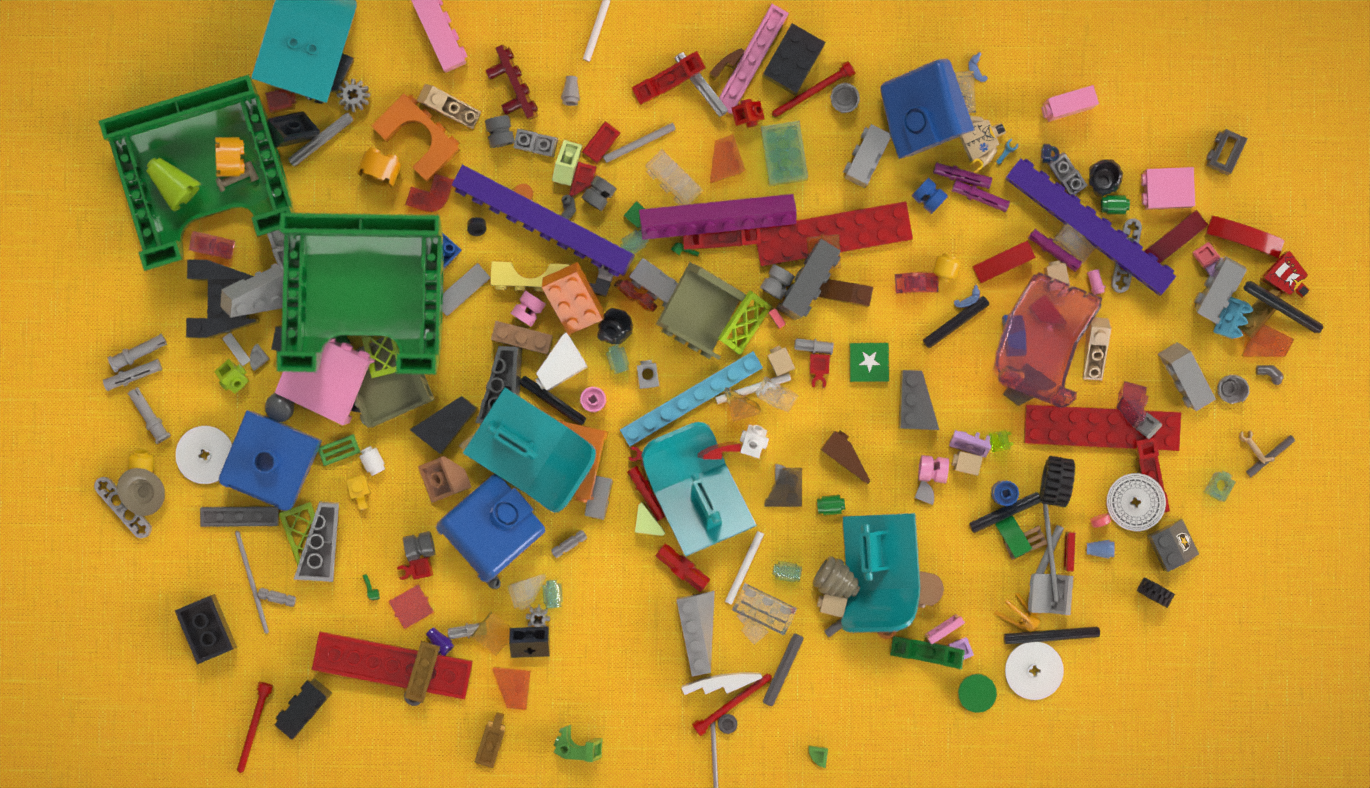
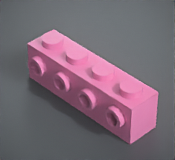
[412,0,468,73]

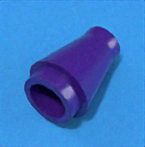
[426,627,454,656]

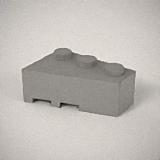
[843,124,891,188]
[1194,256,1247,324]
[629,258,678,307]
[221,263,283,317]
[1158,342,1216,411]

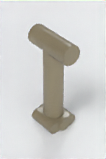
[215,161,259,192]

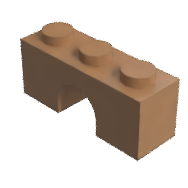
[491,321,553,355]

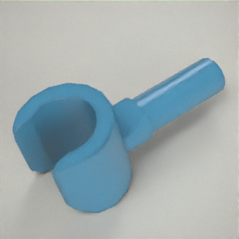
[996,139,1018,165]

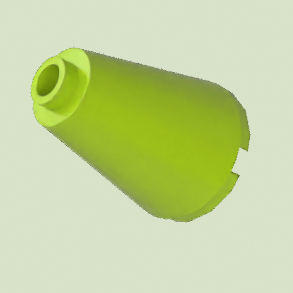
[147,158,201,211]

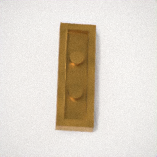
[404,641,440,703]

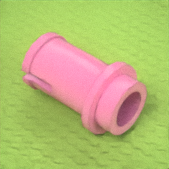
[1087,269,1106,295]

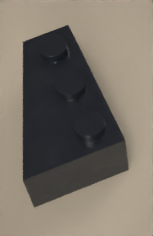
[410,396,478,454]
[274,678,332,740]

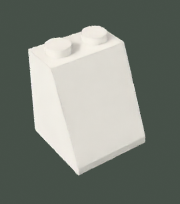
[536,333,588,391]

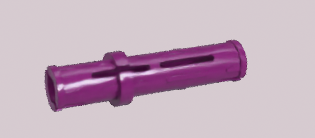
[933,162,992,189]
[952,180,1010,212]
[1028,228,1082,272]

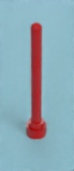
[772,61,856,117]
[692,674,772,737]
[237,682,274,773]

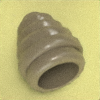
[813,556,860,599]

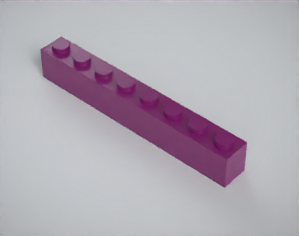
[639,194,797,240]

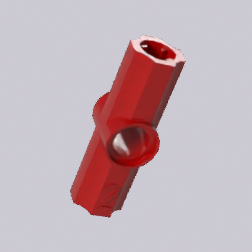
[655,543,711,592]

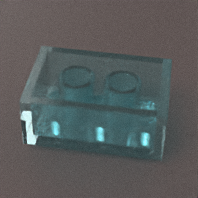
[760,121,808,186]

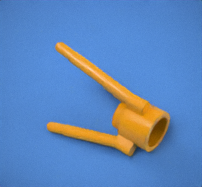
[994,593,1040,632]

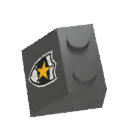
[1147,519,1199,572]

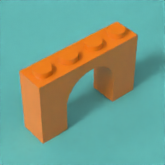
[371,94,460,182]

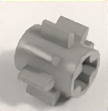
[526,604,550,627]

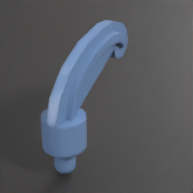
[969,52,988,82]
[954,285,980,308]

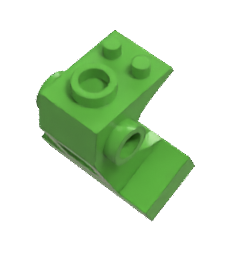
[554,725,603,762]

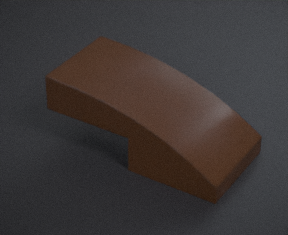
[709,48,745,80]

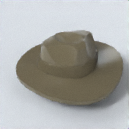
[117,468,165,516]

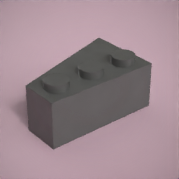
[899,370,939,430]

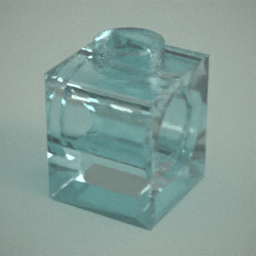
[1204,470,1236,502]

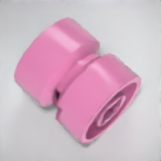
[511,291,546,327]
[580,387,606,412]
[918,455,949,483]

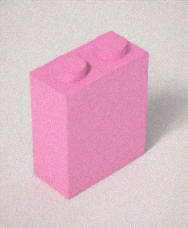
[1041,85,1099,122]
[1141,167,1195,210]

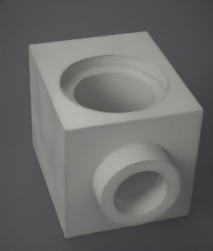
[637,360,659,389]

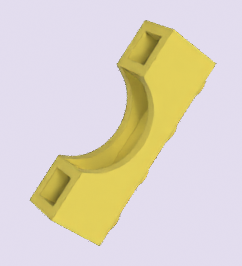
[491,261,570,292]

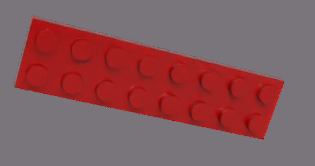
[757,201,913,267]
[1024,405,1181,451]
[312,631,473,700]

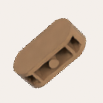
[918,571,944,608]

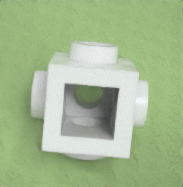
[740,425,769,458]

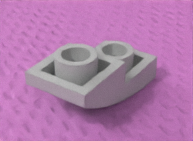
[513,129,558,157]
[1047,152,1088,195]
[585,476,613,520]

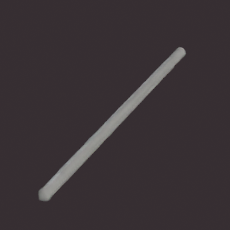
[1043,504,1059,602]
[235,530,269,634]
[711,722,718,788]

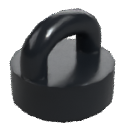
[467,217,487,236]

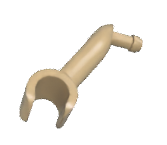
[1239,430,1275,464]

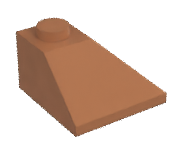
[418,456,471,502]

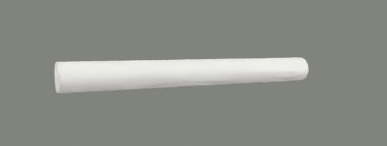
[583,0,611,62]
[715,373,791,404]
[725,531,764,604]

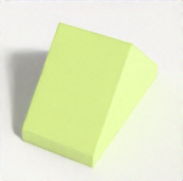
[635,502,665,536]

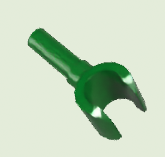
[671,243,699,257]
[363,574,380,600]

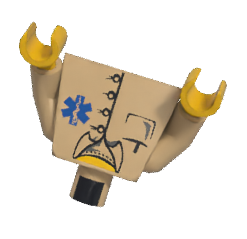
[959,116,1006,173]

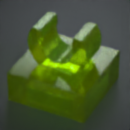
[989,430,1013,452]

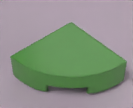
[808,745,828,768]

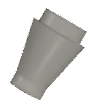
[561,76,580,106]

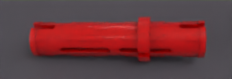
[627,466,666,521]

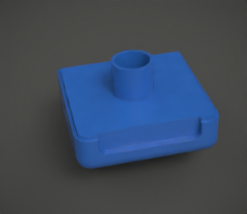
[880,58,975,159]
[219,410,322,511]
[436,474,545,582]

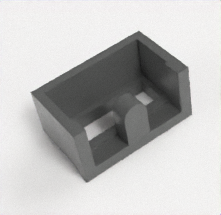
[1206,129,1248,175]

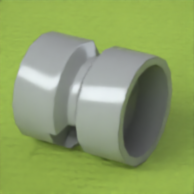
[760,264,795,300]

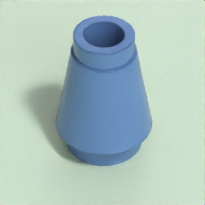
[1087,540,1115,559]

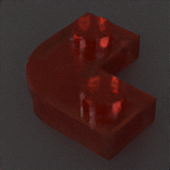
[405,174,454,212]
[613,280,658,312]

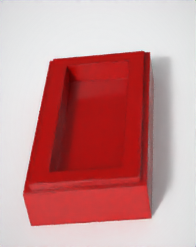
[582,121,621,164]
[1064,532,1075,572]

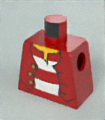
[1260,251,1310,298]

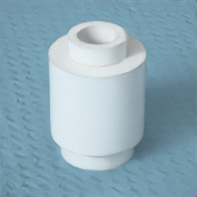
[359,446,385,476]

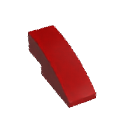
[972,240,1036,284]

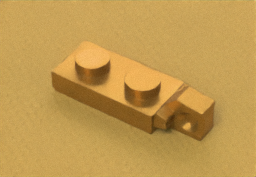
[1238,287,1282,338]
[474,712,505,768]

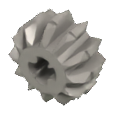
[337,79,371,112]

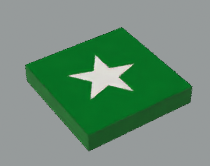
[850,343,889,382]

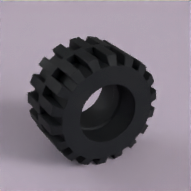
[1040,456,1075,507]

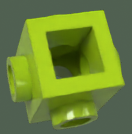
[214,359,249,394]

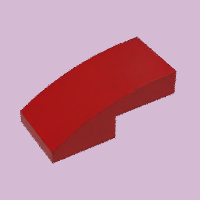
[698,442,741,459]

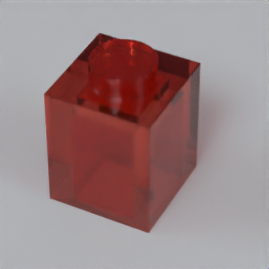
[265,89,297,114]

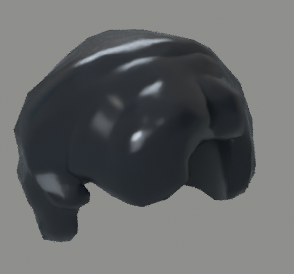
[1089,159,1123,197]
[597,308,633,345]

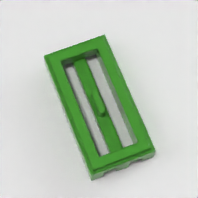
[318,434,361,466]

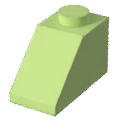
[552,140,582,186]

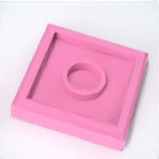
[925,614,965,644]

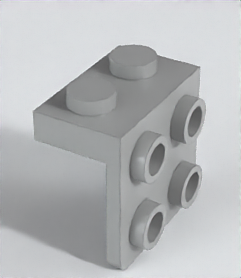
[1028,573,1073,615]

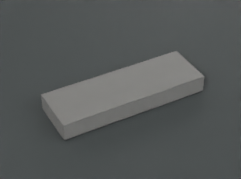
[443,263,491,316]

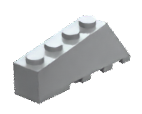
[677,591,715,676]

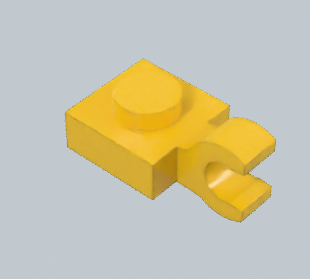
[346,475,371,510]

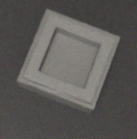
[1134,413,1162,439]

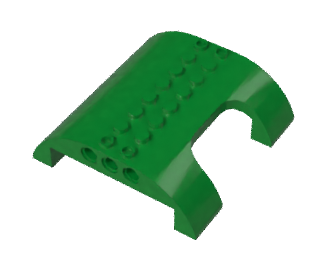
[98,75,295,271]
[277,213,444,374]

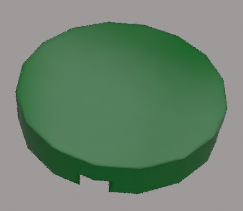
[958,674,997,713]

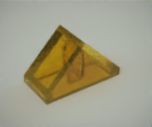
[724,387,761,422]

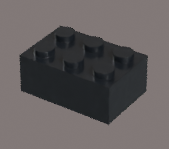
[762,23,826,96]
[175,594,237,664]

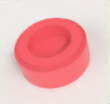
[1090,513,1111,528]

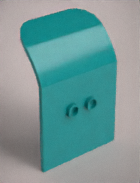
[251,0,357,103]
[463,388,596,513]
[641,422,757,557]
[841,513,920,633]

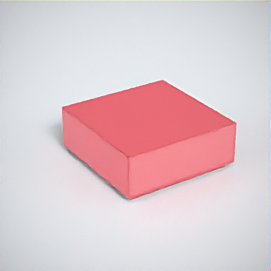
[1193,242,1220,269]
[768,309,785,329]

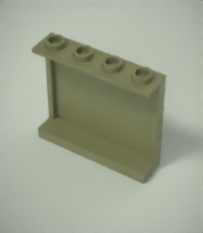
[354,337,435,428]

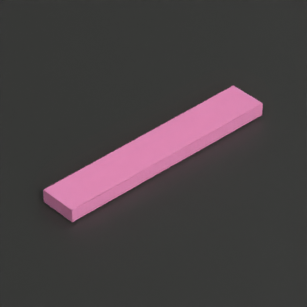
[719,4,789,114]

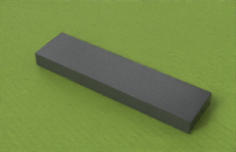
[200,507,279,527]

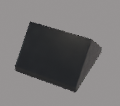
[268,111,320,148]

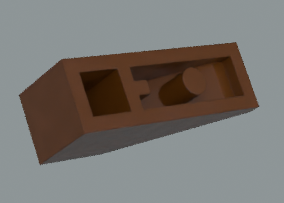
[818,279,873,307]
[820,430,870,484]

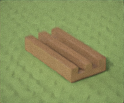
[1004,526,1047,560]

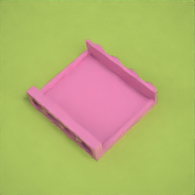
[275,338,375,425]

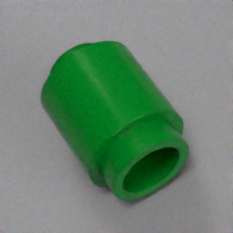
[1101,195,1130,214]
[817,495,846,516]

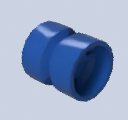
[912,177,948,214]
[991,480,1019,506]

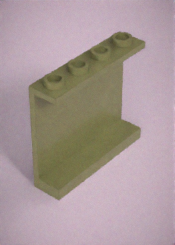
[656,262,746,360]

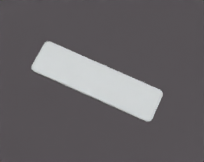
[223,333,250,366]

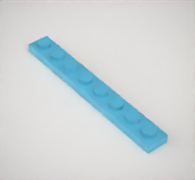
[620,351,763,446]

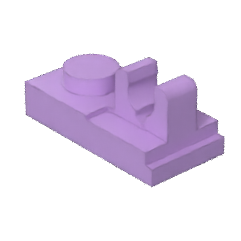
[949,430,991,458]

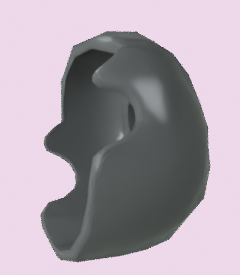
[265,392,295,422]

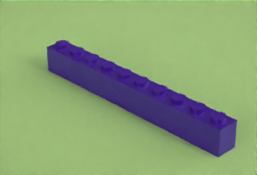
[1005,158,1176,296]
[452,164,635,277]

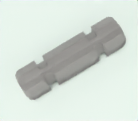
[551,530,587,558]
[258,588,296,607]

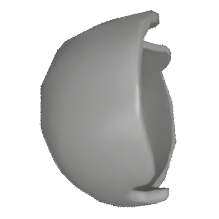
[830,83,860,113]
[1217,375,1249,404]

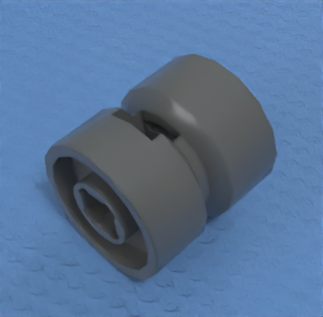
[485,115,515,148]
[581,175,617,211]
[403,531,436,561]

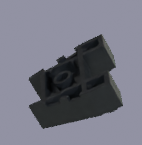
[186,260,259,339]

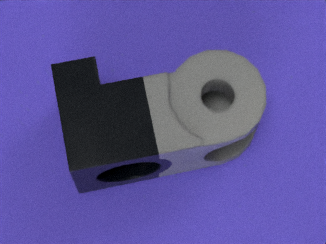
[590,265,614,297]

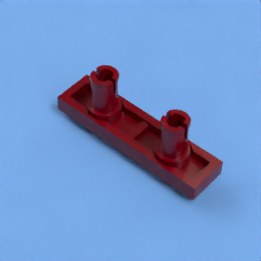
[485,45,538,120]

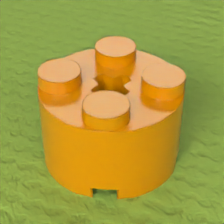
[215,137,244,177]
[357,147,401,188]

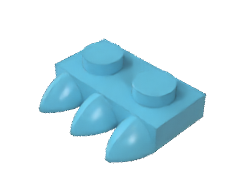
[1213,297,1253,339]

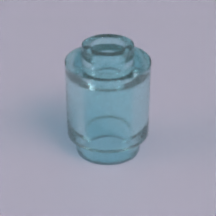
[620,229,650,254]
[606,345,629,374]
[772,561,802,583]
[542,580,563,608]

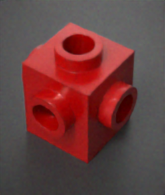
[731,99,765,128]

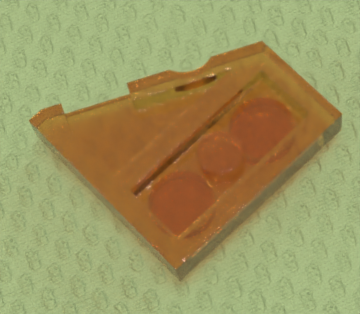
[710,135,746,184]
[1241,324,1294,357]
[493,667,531,710]

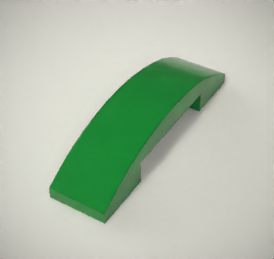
[890,636,965,669]

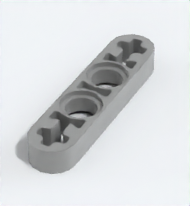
[1111,219,1142,293]
[94,477,152,538]

